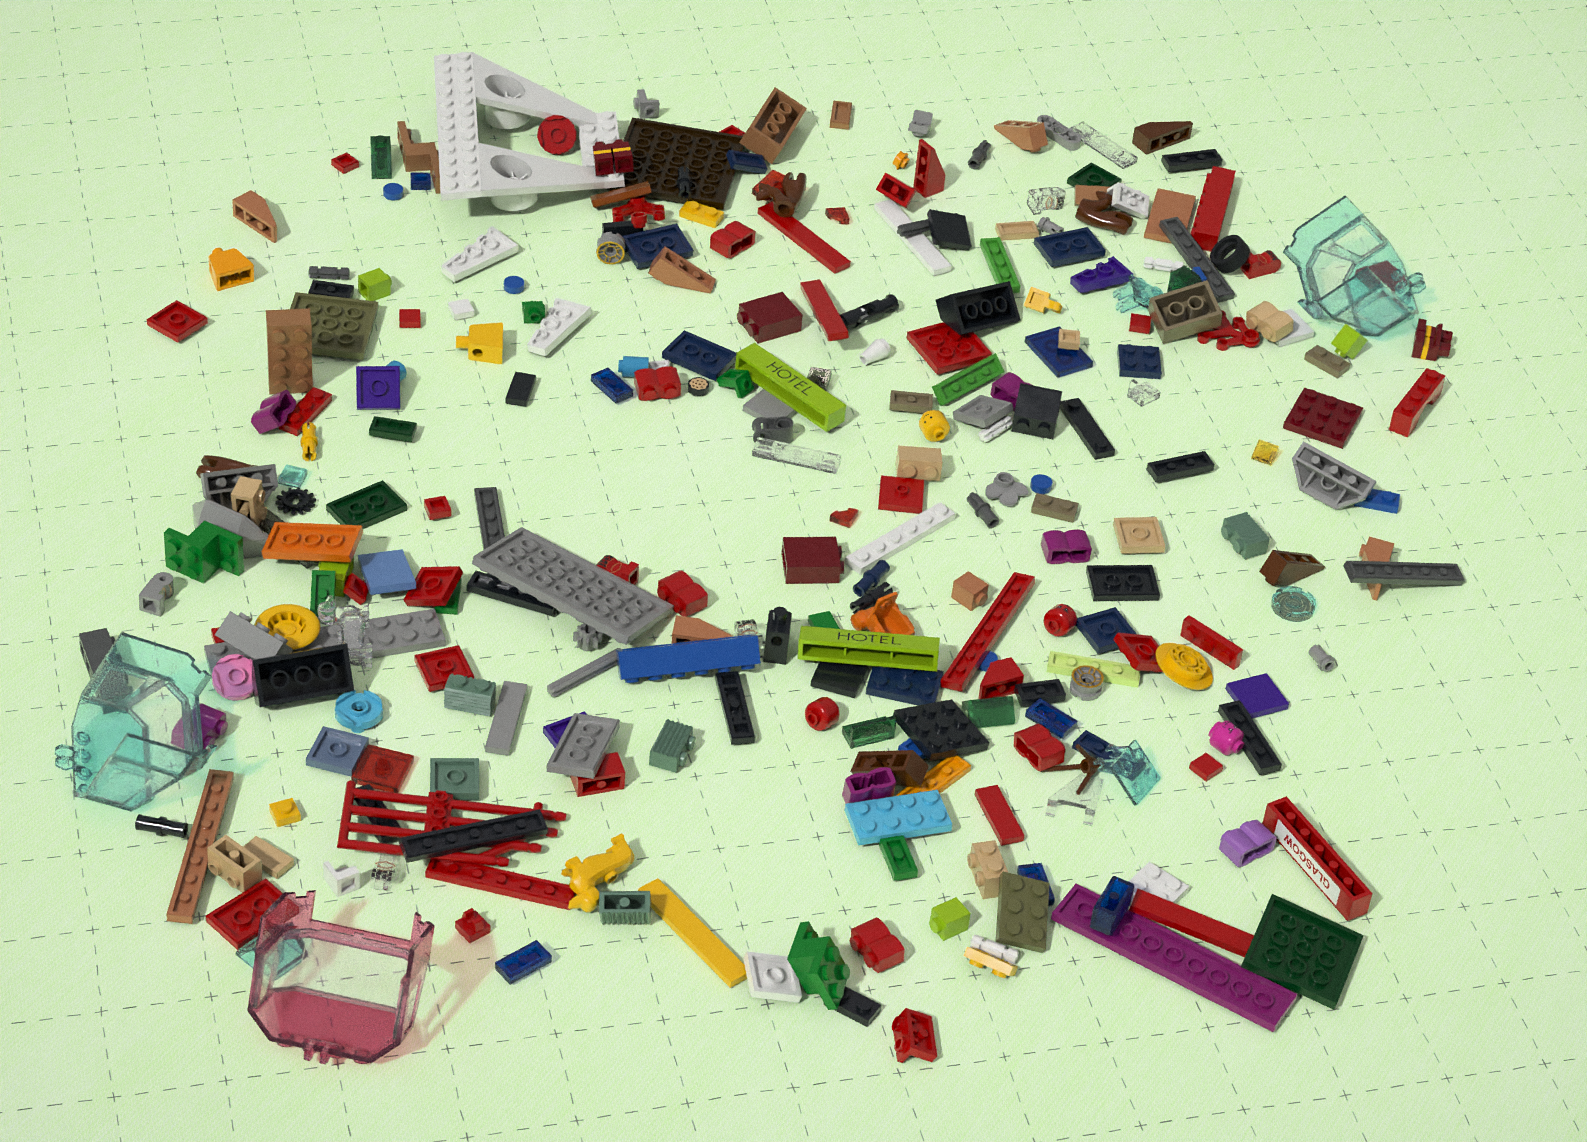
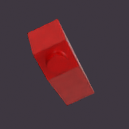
[913,139,946,198]

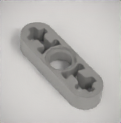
[1037,115,1081,151]

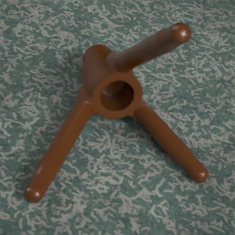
[1040,744,1106,795]

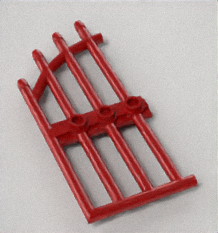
[337,780,566,867]

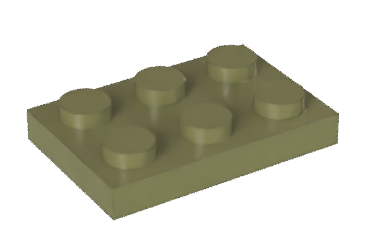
[995,871,1050,953]

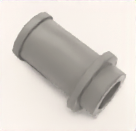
[1037,217,1064,234]
[1308,644,1335,672]

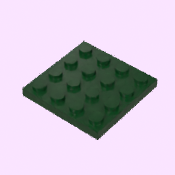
[1241,894,1364,1010]

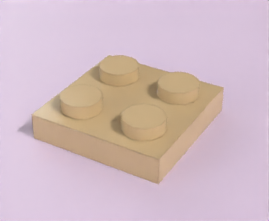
[1113,517,1165,554]

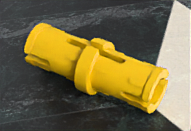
[300,422,318,461]

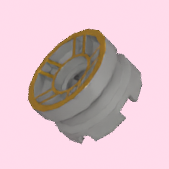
[596,232,625,264]
[1069,665,1104,701]

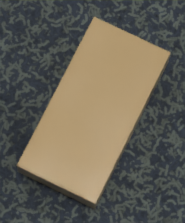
[995,221,1039,241]
[243,836,294,879]

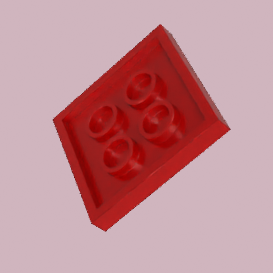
[906,322,992,375]

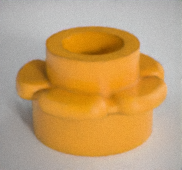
[892,151,910,170]

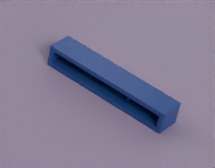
[616,634,761,683]

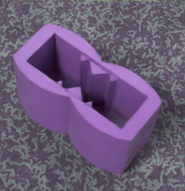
[1219,819,1277,867]

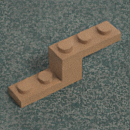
[397,121,440,194]

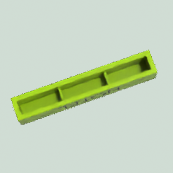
[735,342,846,432]
[798,626,940,671]

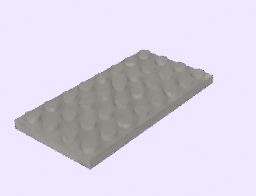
[472,527,674,645]

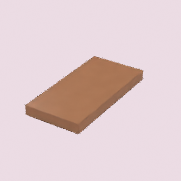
[1144,188,1196,244]

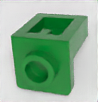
[522,301,545,324]
[717,369,754,398]

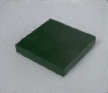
[1067,162,1122,187]

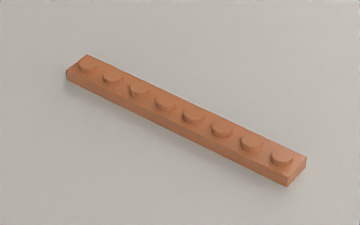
[166,769,234,924]

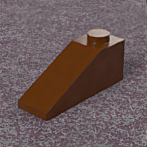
[1132,121,1193,155]
[1259,550,1325,586]
[850,750,929,787]

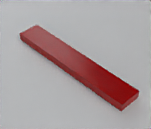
[757,201,851,274]
[800,279,849,342]
[425,859,576,910]
[1129,888,1254,957]

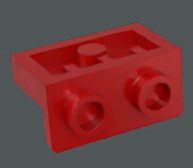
[892,1008,937,1063]

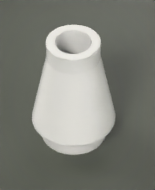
[859,338,891,365]

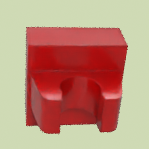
[455,908,491,943]

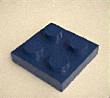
[1117,344,1162,379]
[1076,607,1136,654]

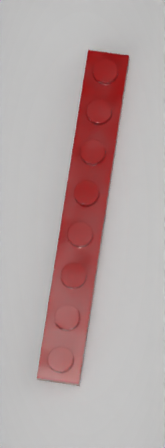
[941,572,1035,692]

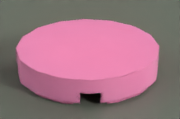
[212,654,254,701]

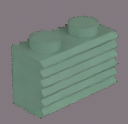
[1221,512,1270,560]
[444,673,496,717]
[649,719,696,773]
[599,891,651,925]

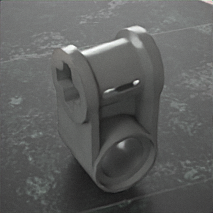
[752,416,793,446]

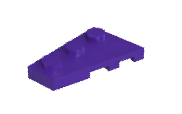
[1070,256,1133,293]

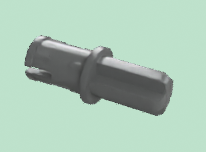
[968,140,991,170]
[967,492,999,528]

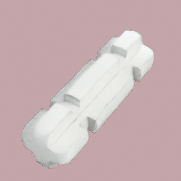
[1144,256,1183,273]
[978,416,1013,442]
[970,934,1019,964]

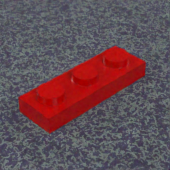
[279,387,332,436]
[1180,615,1243,670]

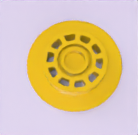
[254,604,321,650]
[1155,643,1213,690]

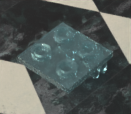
[1113,274,1163,313]
[1093,740,1161,806]

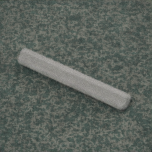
[547,648,621,697]

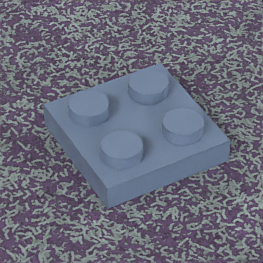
[306,726,369,777]

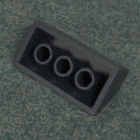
[935,281,1021,335]
[252,643,354,707]

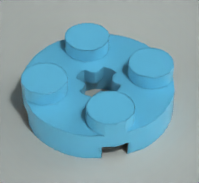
[335,690,383,733]

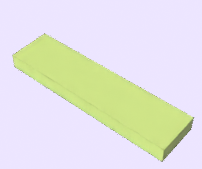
[1046,651,1140,688]

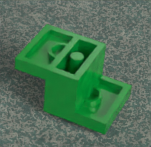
[164,520,244,584]
[787,921,850,1010]

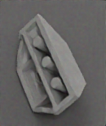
[1292,441,1377,510]
[200,464,278,510]
[192,499,269,559]

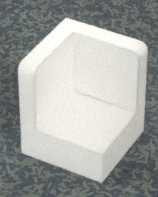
[323,861,360,898]

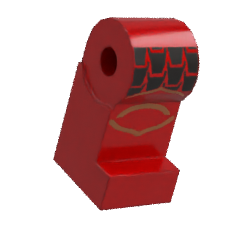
[1240,250,1281,279]
[596,555,639,585]

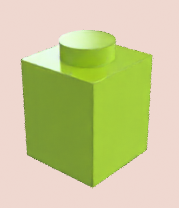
[358,268,392,301]
[1331,324,1368,360]
[929,897,971,941]

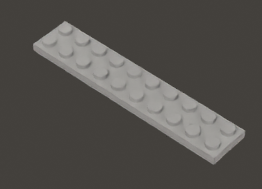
[204,609,446,679]

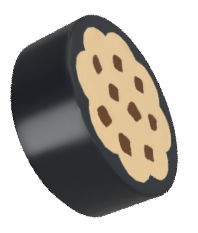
[688,377,709,396]

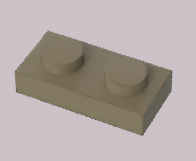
[1304,345,1351,379]
[889,390,933,414]
[1031,493,1079,523]

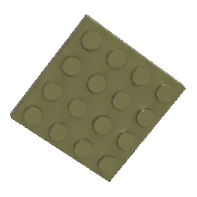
[290,292,379,360]

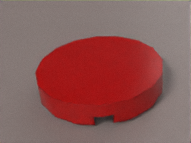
[537,115,577,155]

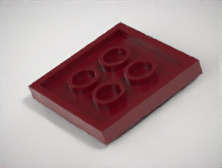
[1283,387,1364,449]

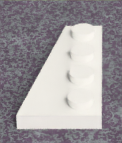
[441,226,518,282]
[527,298,592,356]

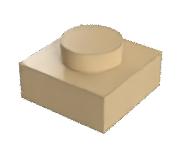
[1058,329,1080,350]

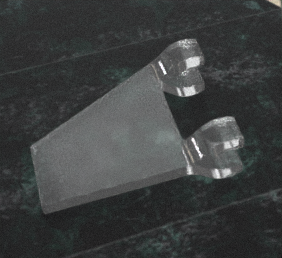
[1045,774,1104,826]

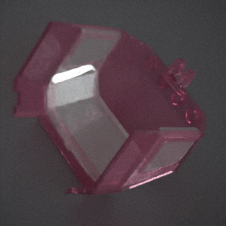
[247,890,435,1065]

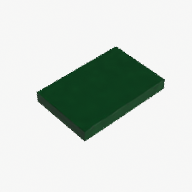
[326,480,407,529]

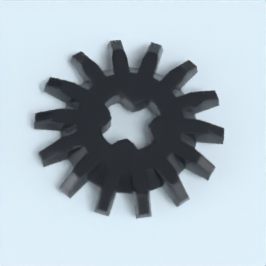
[275,487,316,515]

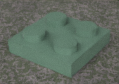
[430,758,479,800]

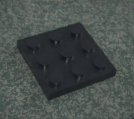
[892,699,990,761]

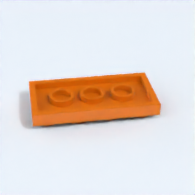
[261,522,364,562]

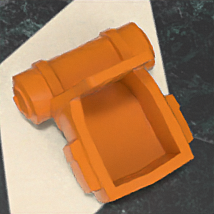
[850,592,915,635]

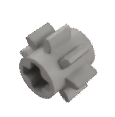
[573,623,602,651]

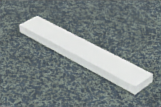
[874,199,952,276]

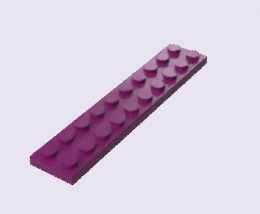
[1051,883,1297,1032]

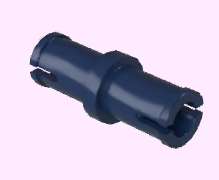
[853,560,890,597]

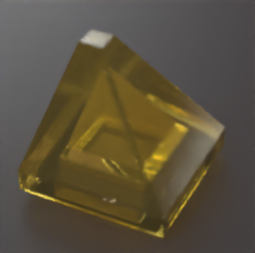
[1251,439,1279,466]

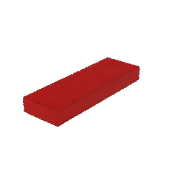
[974,785,1025,846]

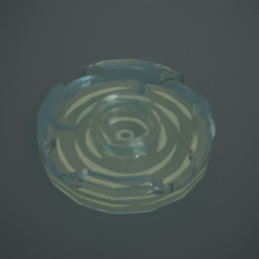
[1271,586,1316,622]

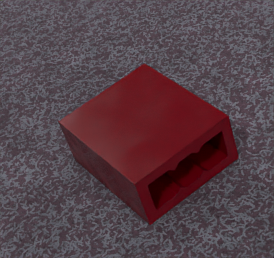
[737,291,803,344]
[781,536,844,584]

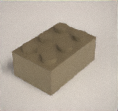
[1148,280,1222,344]

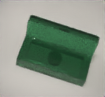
[962,696,1015,728]
[842,716,897,749]

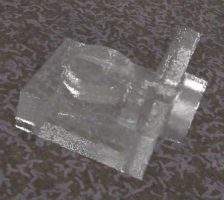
[1127,379,1161,407]

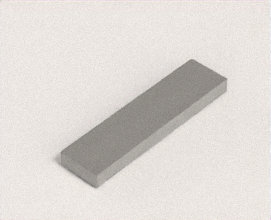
[485,681,527,756]

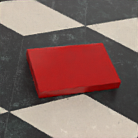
[205,878,298,950]

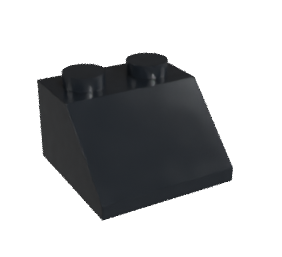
[1011,383,1063,440]

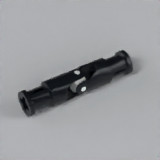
[840,294,899,331]

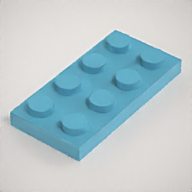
[844,790,953,846]

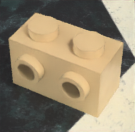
[895,445,943,481]
[231,476,267,527]
[207,835,262,893]
[967,840,1008,899]

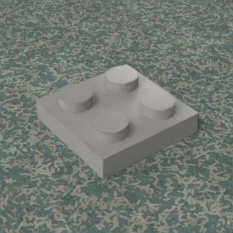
[952,395,1013,428]

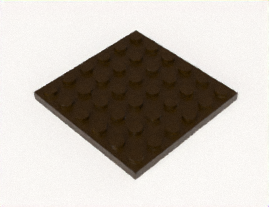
[606,117,745,210]

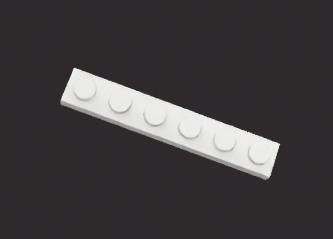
[845,502,956,575]

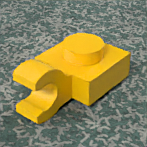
[1024,287,1063,314]

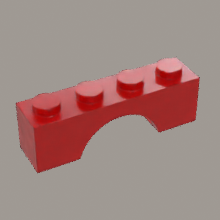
[1389,368,1446,438]

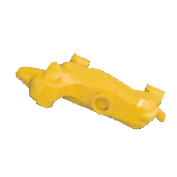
[561,833,635,913]

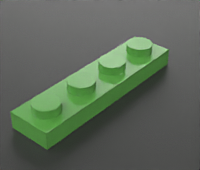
[980,237,1020,293]
[932,353,1004,406]

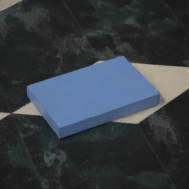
[357,549,416,595]

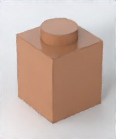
[951,571,989,611]

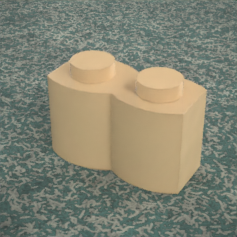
[1246,301,1293,342]

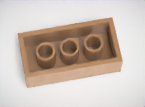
[739,87,807,164]
[266,308,313,395]

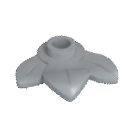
[985,472,1028,507]

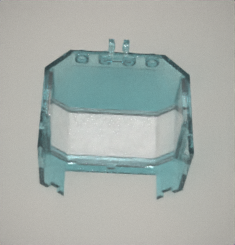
[1283,195,1426,337]
[55,632,217,812]

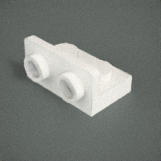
[1107,182,1150,219]

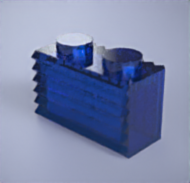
[1089,876,1134,936]

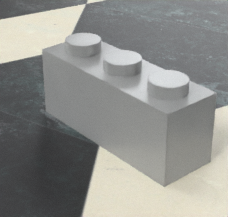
[215,611,293,659]

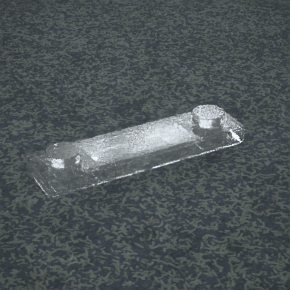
[1069,121,1138,169]
[752,437,842,474]

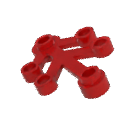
[612,195,665,228]
[1197,310,1260,351]

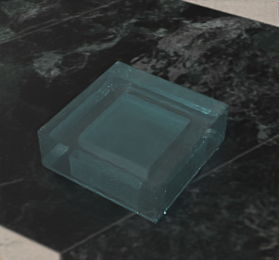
[278,464,307,488]

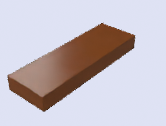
[590,181,651,208]

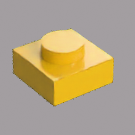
[269,798,301,827]

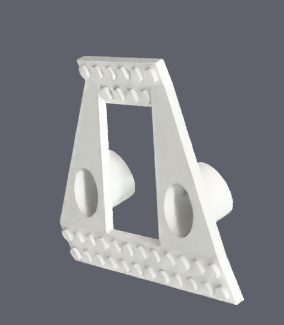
[434,52,625,211]

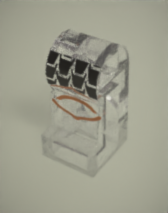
[1026,187,1066,215]
[734,619,765,658]
[370,842,401,892]

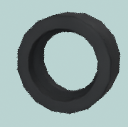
[1210,235,1250,273]

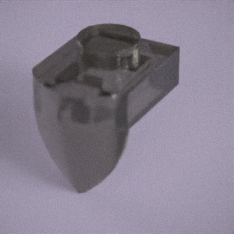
[807,367,832,391]

